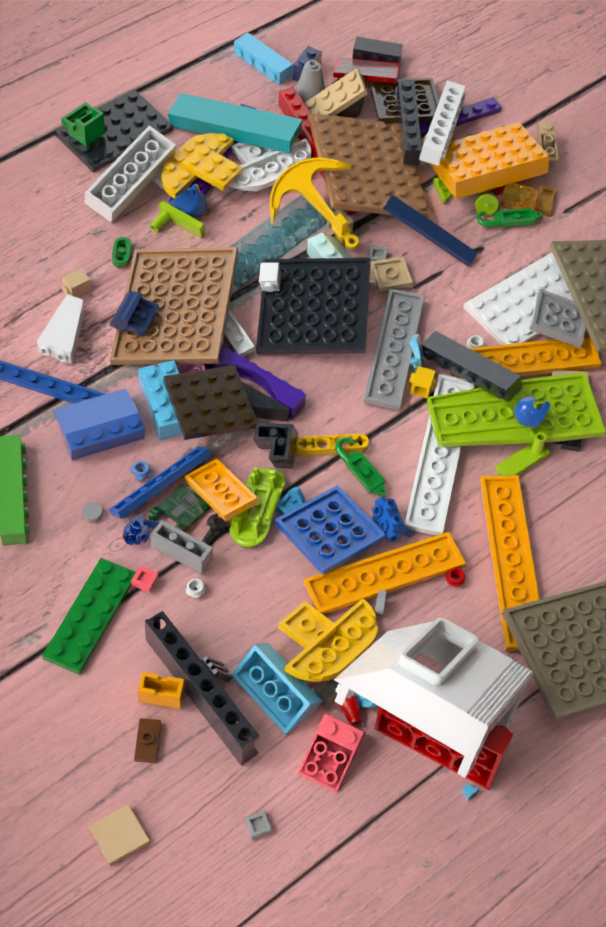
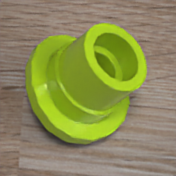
[475,192,499,216]

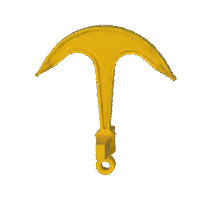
[270,158,359,250]

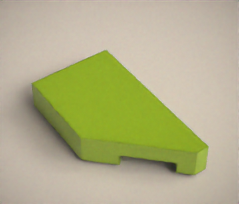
[433,178,452,205]

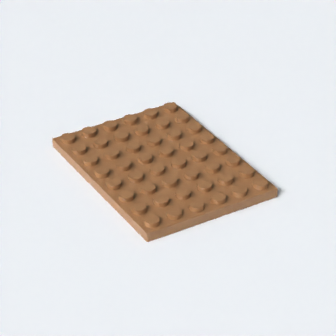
[308,113,430,218]
[110,247,238,365]

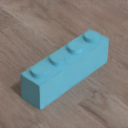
[234,32,293,85]

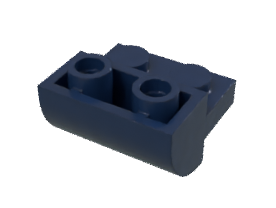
[110,292,159,337]

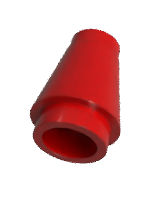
[338,695,362,725]

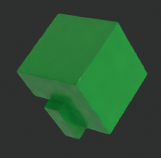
[61,102,105,146]

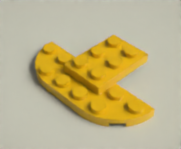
[161,133,243,199]
[278,598,378,682]

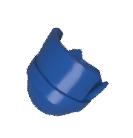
[168,184,208,218]

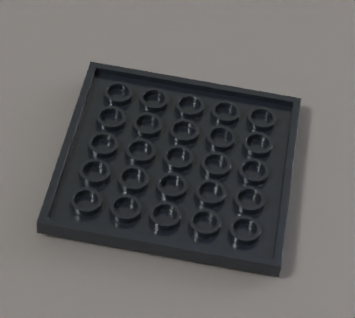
[256,257,371,354]

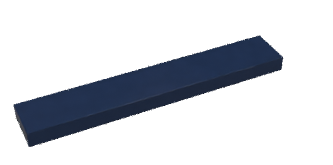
[383,194,478,267]

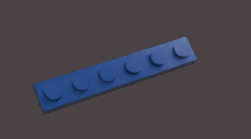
[109,446,211,519]

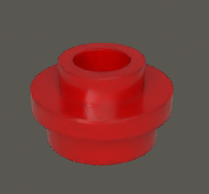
[446,568,466,587]

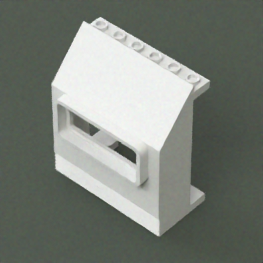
[334,618,533,778]

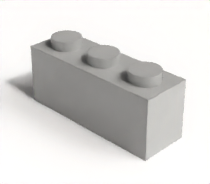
[151,520,213,574]

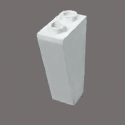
[37,294,85,364]

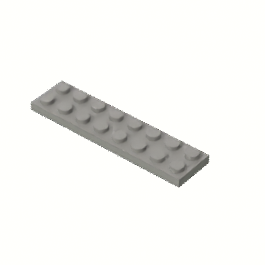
[363,289,425,410]

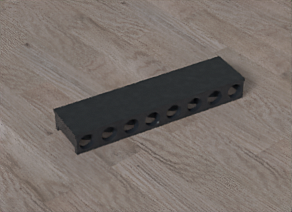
[145,611,260,766]

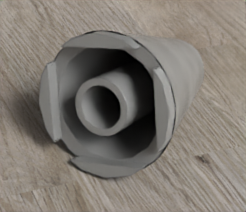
[296,60,326,103]

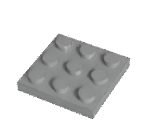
[529,289,586,348]

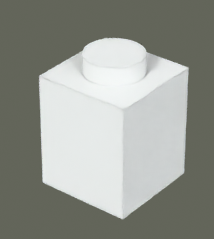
[259,263,281,292]

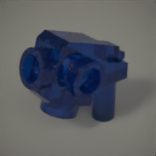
[122,515,160,545]

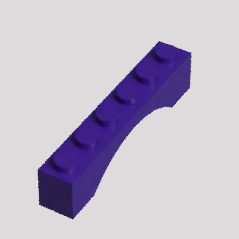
[204,345,306,420]

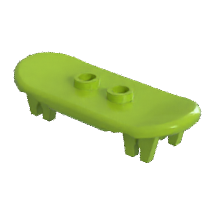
[230,467,285,548]

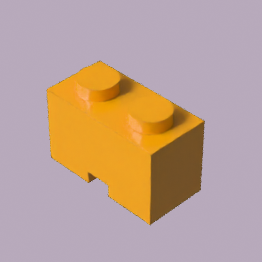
[138,672,184,709]

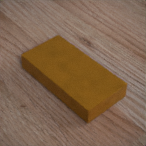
[534,186,557,217]

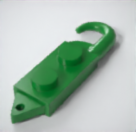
[477,208,543,228]
[335,437,386,498]

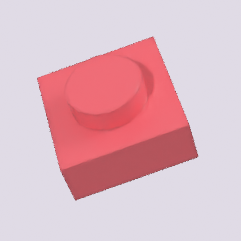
[131,566,159,593]

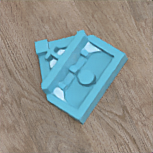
[409,334,423,372]

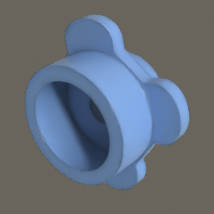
[130,461,153,481]

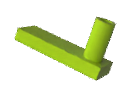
[150,200,205,239]
[495,432,550,476]

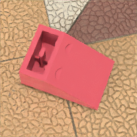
[298,714,366,792]

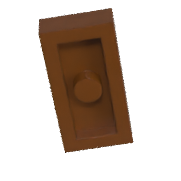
[134,718,161,763]

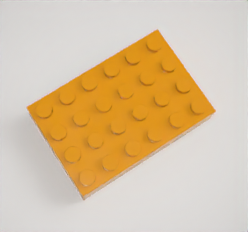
[429,122,549,199]

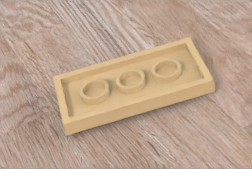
[304,68,368,116]

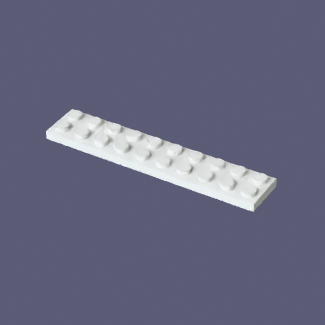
[404,374,474,536]

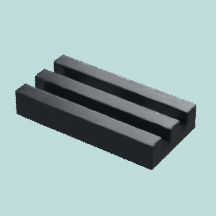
[201,656,234,682]

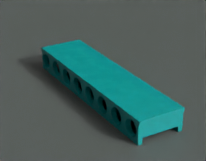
[168,93,302,153]

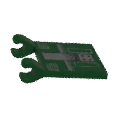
[148,483,211,532]

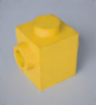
[409,366,437,399]

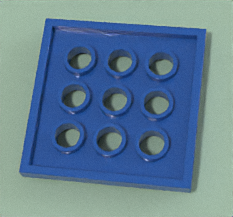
[275,485,386,575]

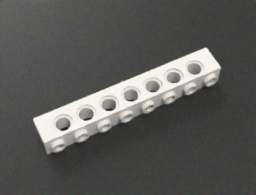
[419,80,467,166]

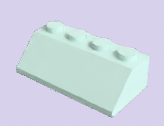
[307,233,374,287]

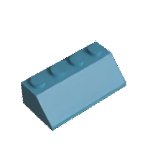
[232,643,322,734]

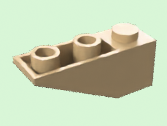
[535,122,558,161]

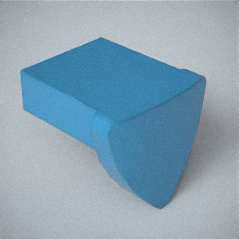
[276,487,306,515]

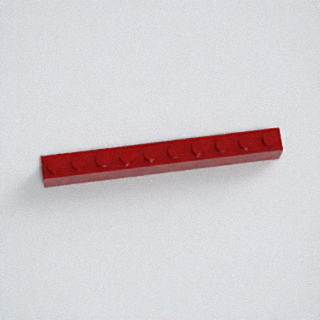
[278,87,360,215]

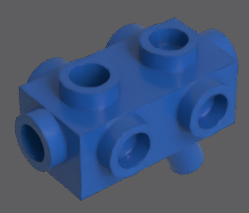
[372,497,413,542]

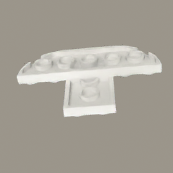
[229,139,311,192]

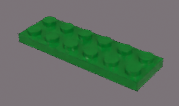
[42,558,136,675]

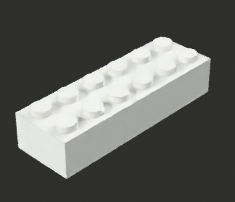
[84,126,176,223]

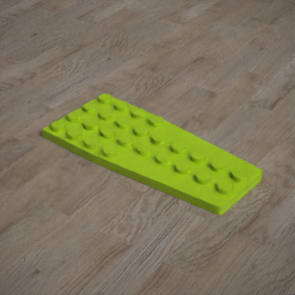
[427,373,606,447]

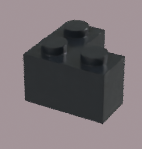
[254,422,298,468]

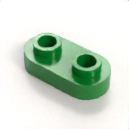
[112,237,132,268]

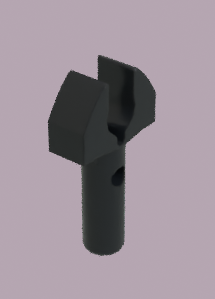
[202,514,227,545]

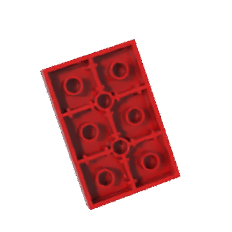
[374,706,513,790]

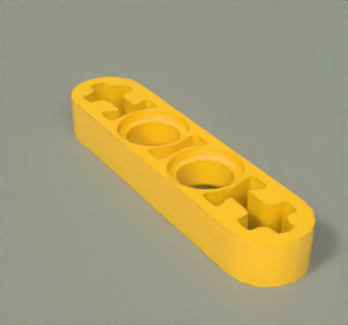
[296,434,369,456]

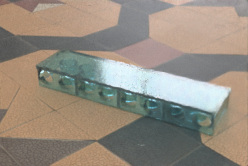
[230,195,335,288]

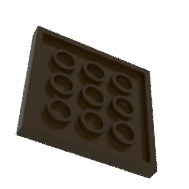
[369,78,439,123]
[163,365,258,440]

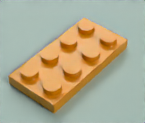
[184,459,259,522]

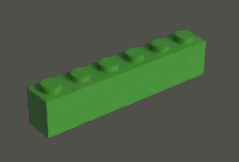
[0,435,30,546]

